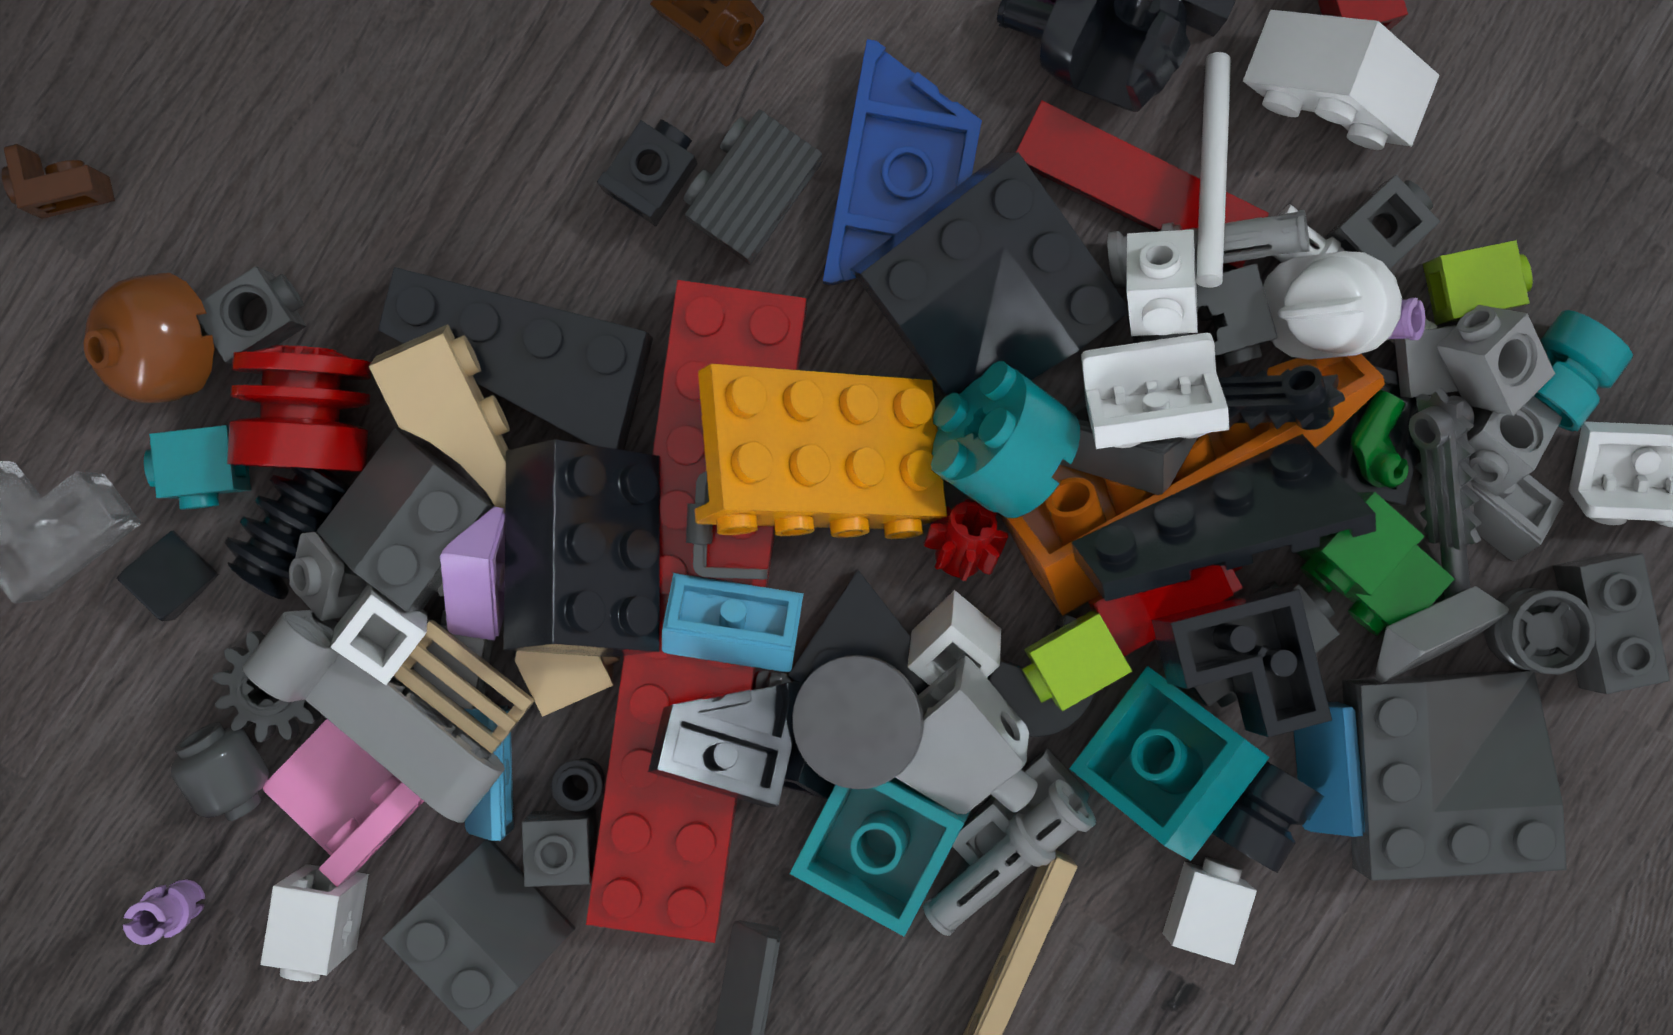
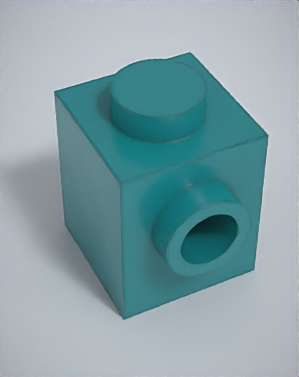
[144,425,251,510]

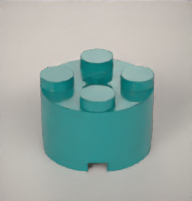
[931,361,1080,518]

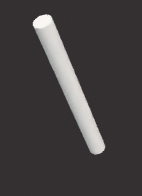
[1196,52,1231,288]

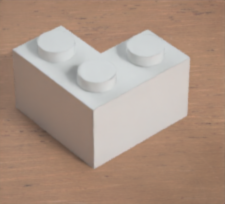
[1243,9,1439,150]

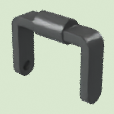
[686,471,768,579]

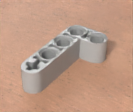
[242,610,505,823]

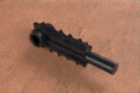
[1218,365,1345,430]

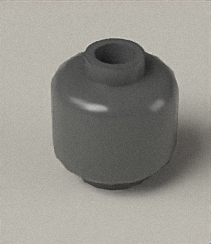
[171,722,269,821]

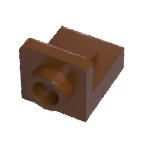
[650,0,764,67]
[1,144,115,219]

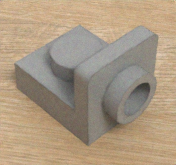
[289,532,368,621]

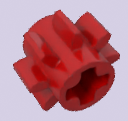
[924,499,1008,581]

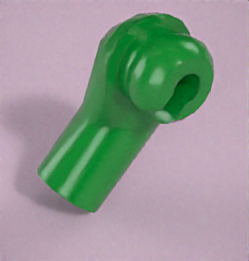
[1351,390,1409,488]

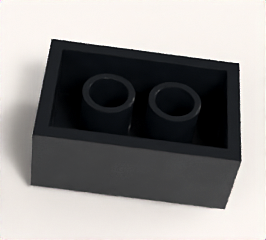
[503,439,660,657]

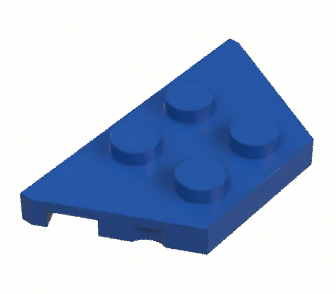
[823,39,982,285]

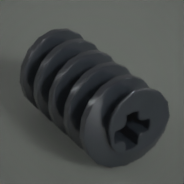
[224,467,350,599]

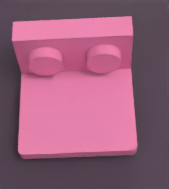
[263,719,425,887]

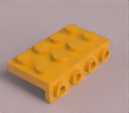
[694,364,947,539]

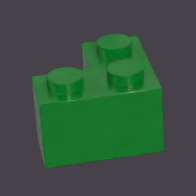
[1296,492,1454,636]

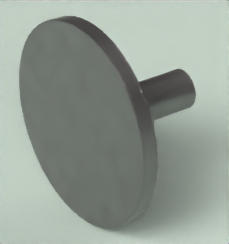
[793,655,923,789]

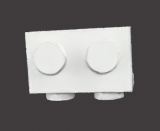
[1081,333,1229,449]
[1568,421,1673,528]

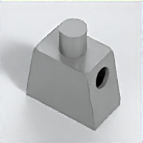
[895,655,1038,814]

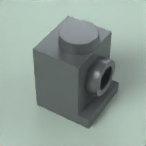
[1325,175,1440,270]

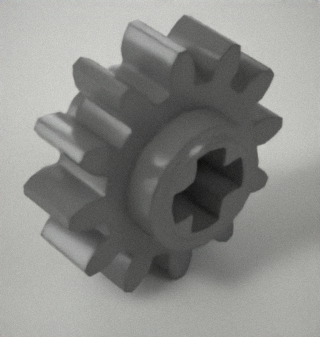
[212,631,321,742]

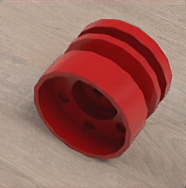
[227,345,371,472]

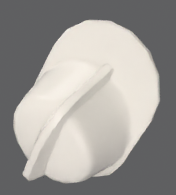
[1263,251,1402,359]

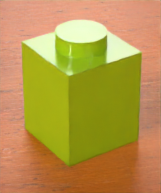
[1423,240,1533,325]
[1022,611,1132,711]

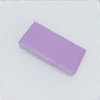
[440,507,505,641]

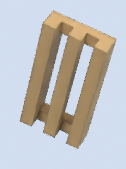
[394,620,535,754]

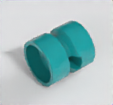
[1534,310,1633,431]

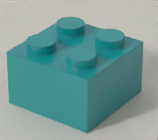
[1069,666,1270,861]
[790,778,970,937]

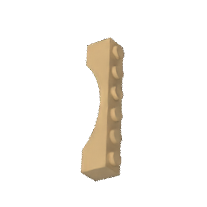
[369,324,620,717]

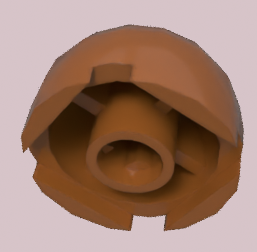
[84,273,214,403]

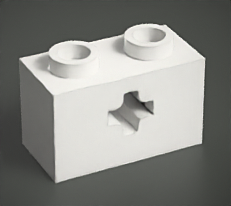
[261,864,369,982]

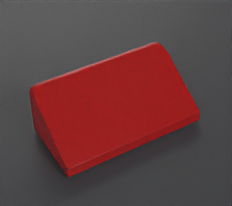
[1087,565,1234,656]

